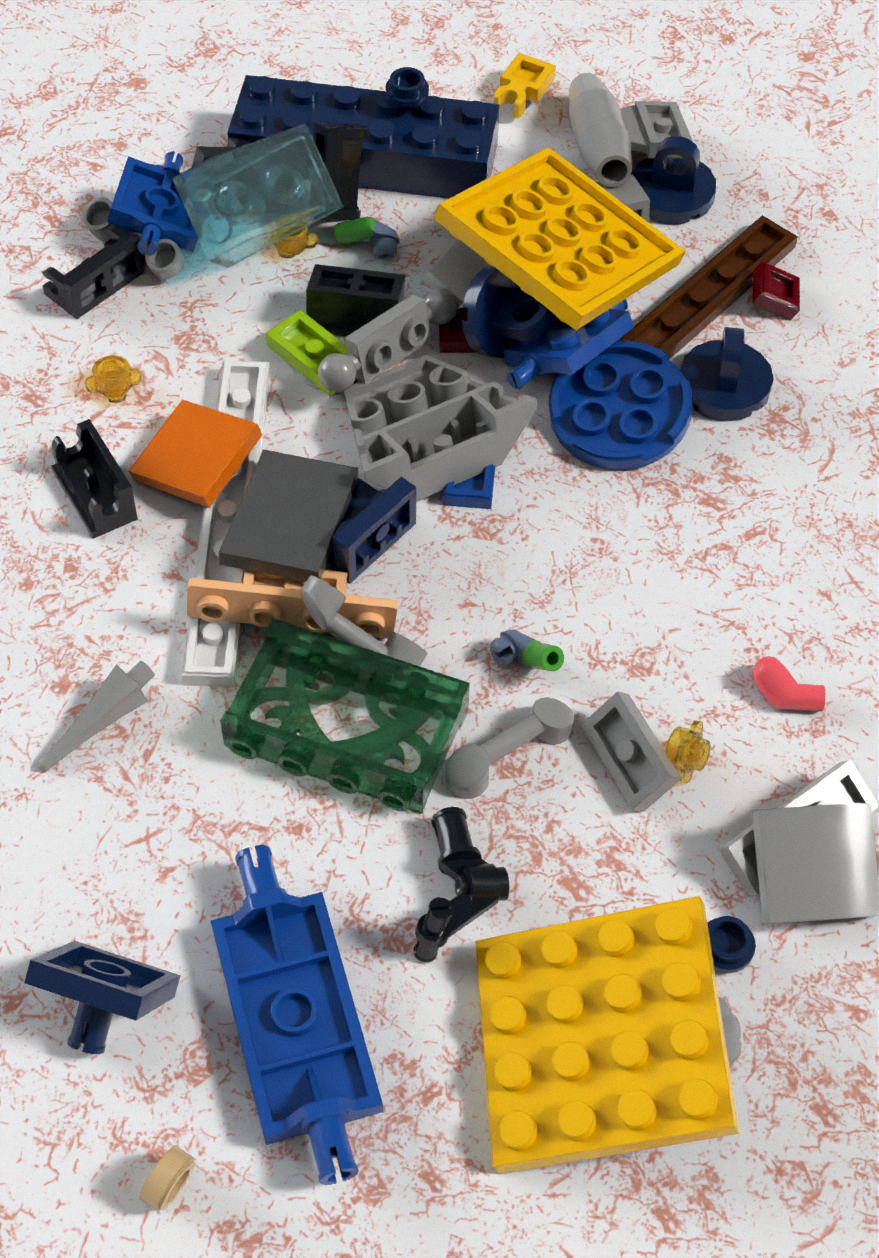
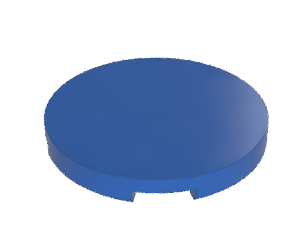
[549,340,692,470]

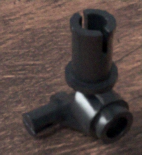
[413,807,509,963]

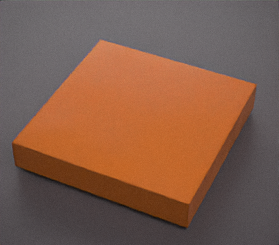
[128,399,263,508]

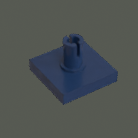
[24,941,181,1054]

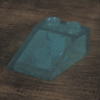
[172,124,344,268]

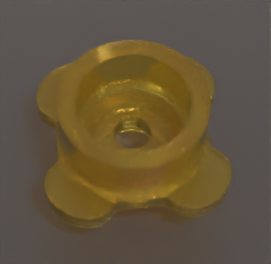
[265,214,318,259]
[85,355,142,403]
[665,720,711,784]

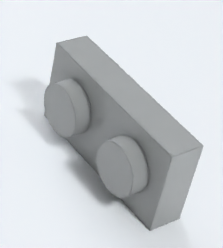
[581,692,682,812]

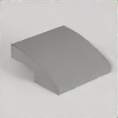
[752,803,879,924]

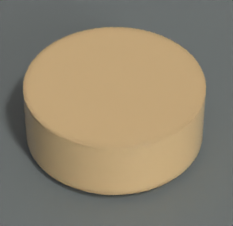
[139,1145,195,1212]

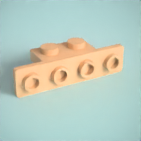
[187,570,398,638]

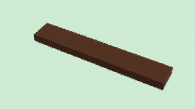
[618,215,798,360]

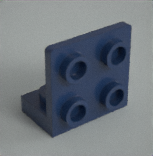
[326,477,416,584]

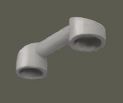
[82,197,185,280]
[301,575,428,670]
[445,697,574,799]

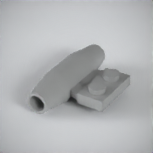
[569,73,693,187]

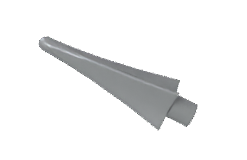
[39,661,155,771]

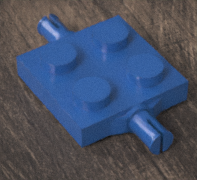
[107,151,210,256]
[502,299,634,390]

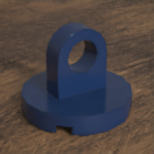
[631,136,716,224]
[462,265,555,358]
[680,327,774,420]

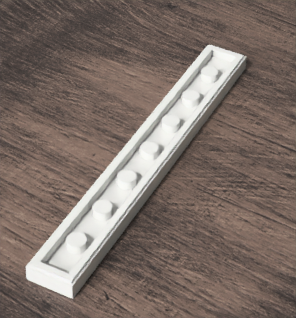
[181,360,270,687]

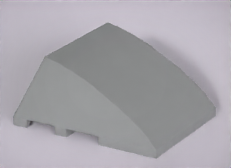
[344,355,538,501]

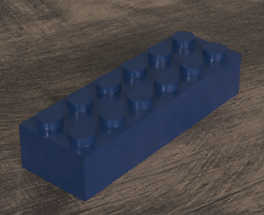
[227,75,500,198]

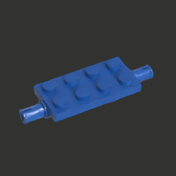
[211,845,383,1185]

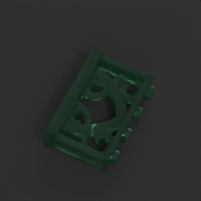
[220,618,470,814]

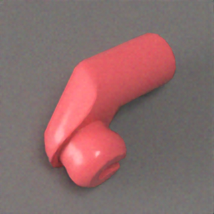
[753,656,826,711]

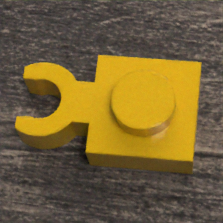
[494,53,556,118]

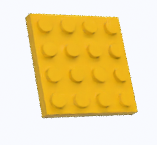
[433,147,686,331]
[475,896,740,1174]

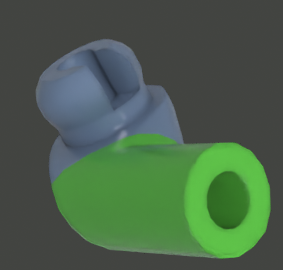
[334,216,400,259]
[490,630,564,672]

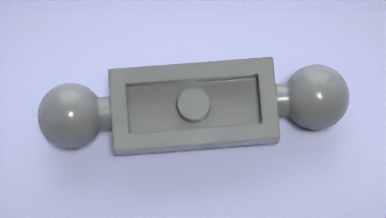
[318,288,458,392]

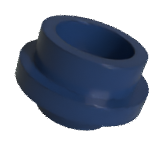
[385,67,429,108]
[707,916,756,973]

